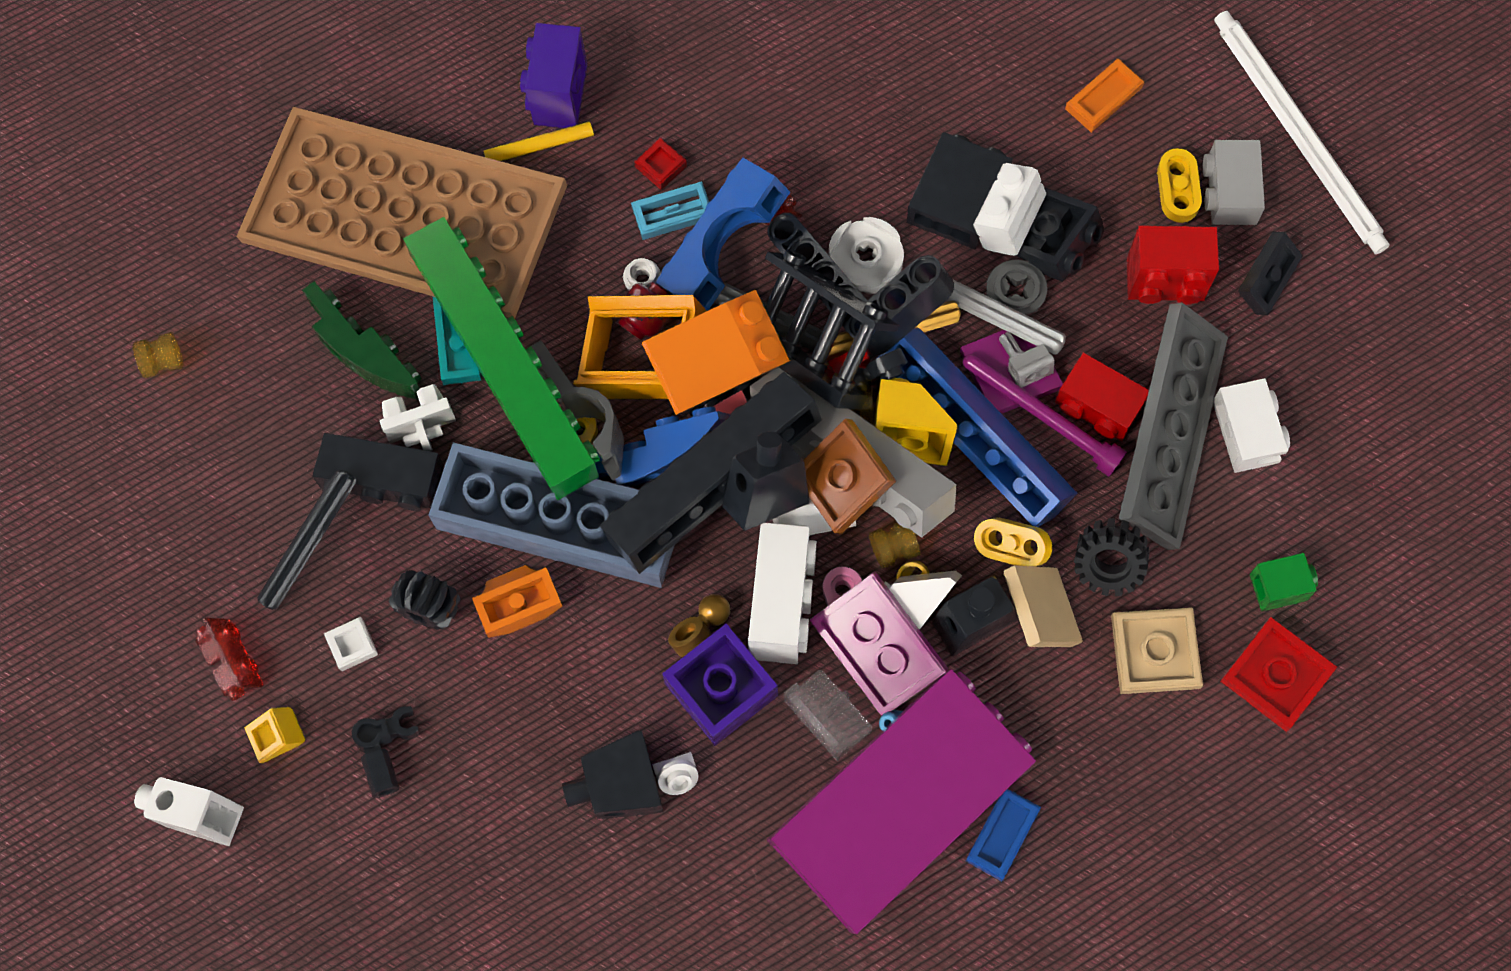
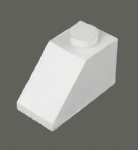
[884,571,962,630]

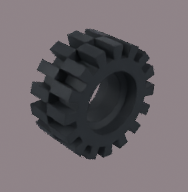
[1074,518,1150,596]

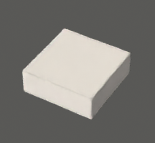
[324,617,378,671]

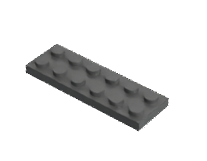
[1119,302,1228,550]

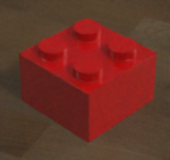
[1127,226,1219,305]

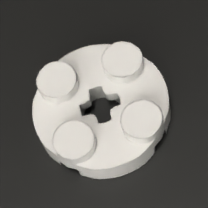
[829,217,904,294]

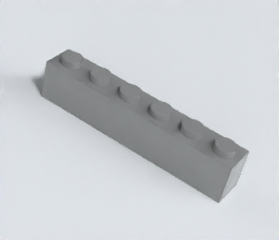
[750,367,957,538]

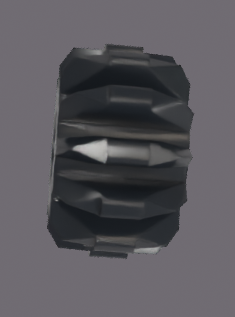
[389,570,461,630]

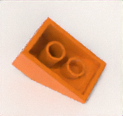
[642,290,790,415]

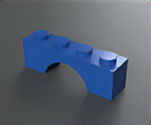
[655,157,790,311]

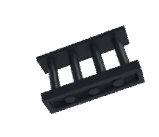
[765,249,900,410]

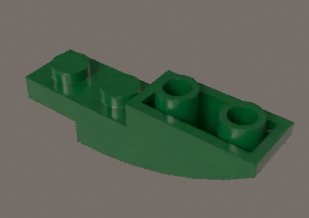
[302,281,422,400]

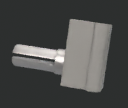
[999,332,1054,388]

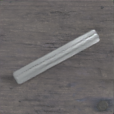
[929,278,1066,354]

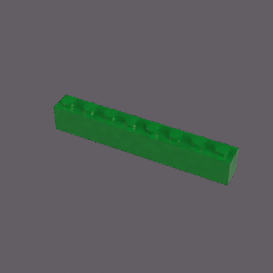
[403,217,600,501]

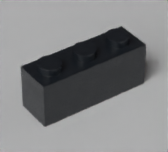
[312,433,444,511]

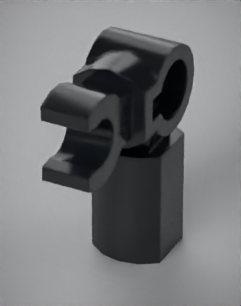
[352,706,420,798]

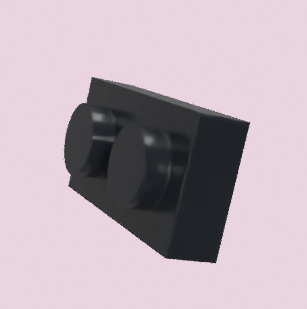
[1238,231,1303,316]

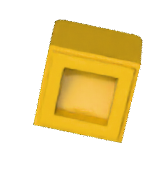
[244,707,305,763]

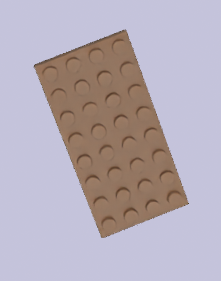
[236,107,567,318]

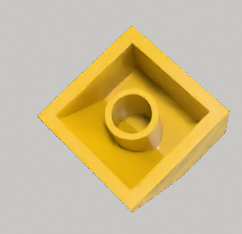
[873,378,957,466]

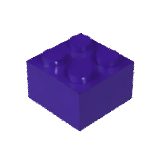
[520,23,587,128]
[662,624,778,746]

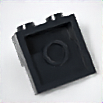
[1015,187,1104,282]

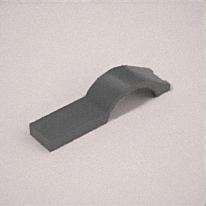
[532,341,624,480]

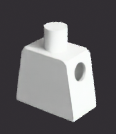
[134,777,244,846]

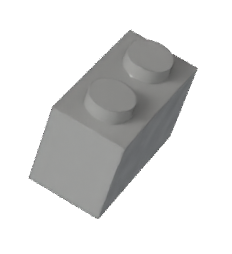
[1203,140,1265,225]

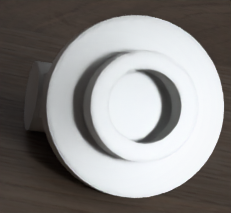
[652,752,698,795]

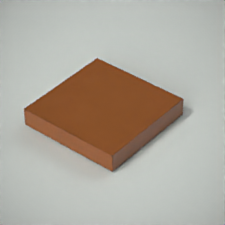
[803,419,896,534]

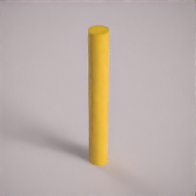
[483,122,594,161]

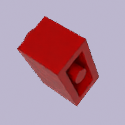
[1055,352,1149,441]

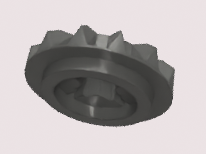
[986,260,1047,315]

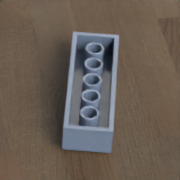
[428,442,674,588]

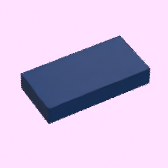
[965,789,1041,882]

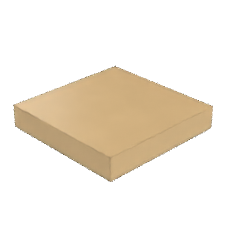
[1004,565,1083,647]
[1111,608,1203,694]

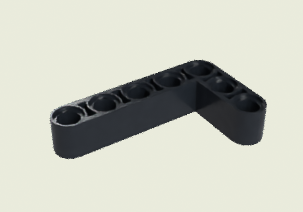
[767,213,954,356]

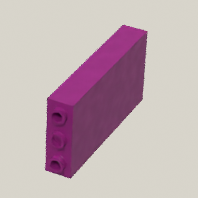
[767,669,1036,934]

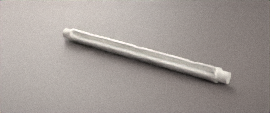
[1214,11,1390,254]

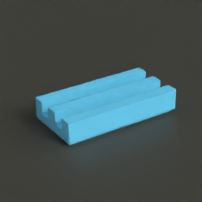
[631,181,709,240]

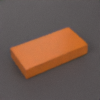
[1065,59,1144,133]

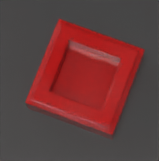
[634,138,687,190]

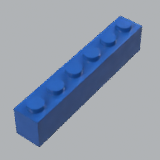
[876,328,1078,527]

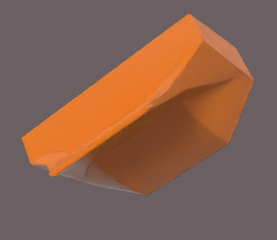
[472,565,563,638]

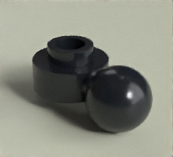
[853,348,908,394]

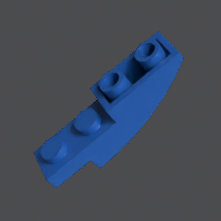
[595,407,730,487]

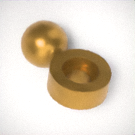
[668,594,730,657]

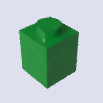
[1249,553,1318,612]

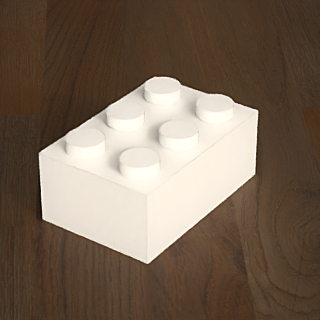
[748,523,817,664]

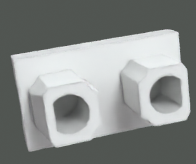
[380,384,456,451]

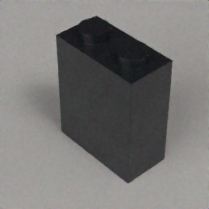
[906,132,1012,250]

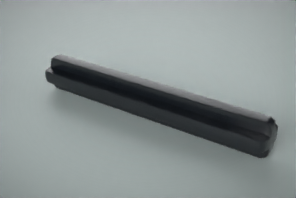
[257,469,356,610]

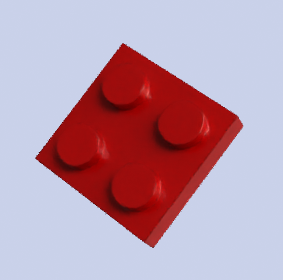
[1220,617,1337,732]

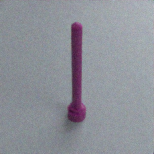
[963,354,1127,477]

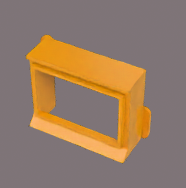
[573,295,707,399]

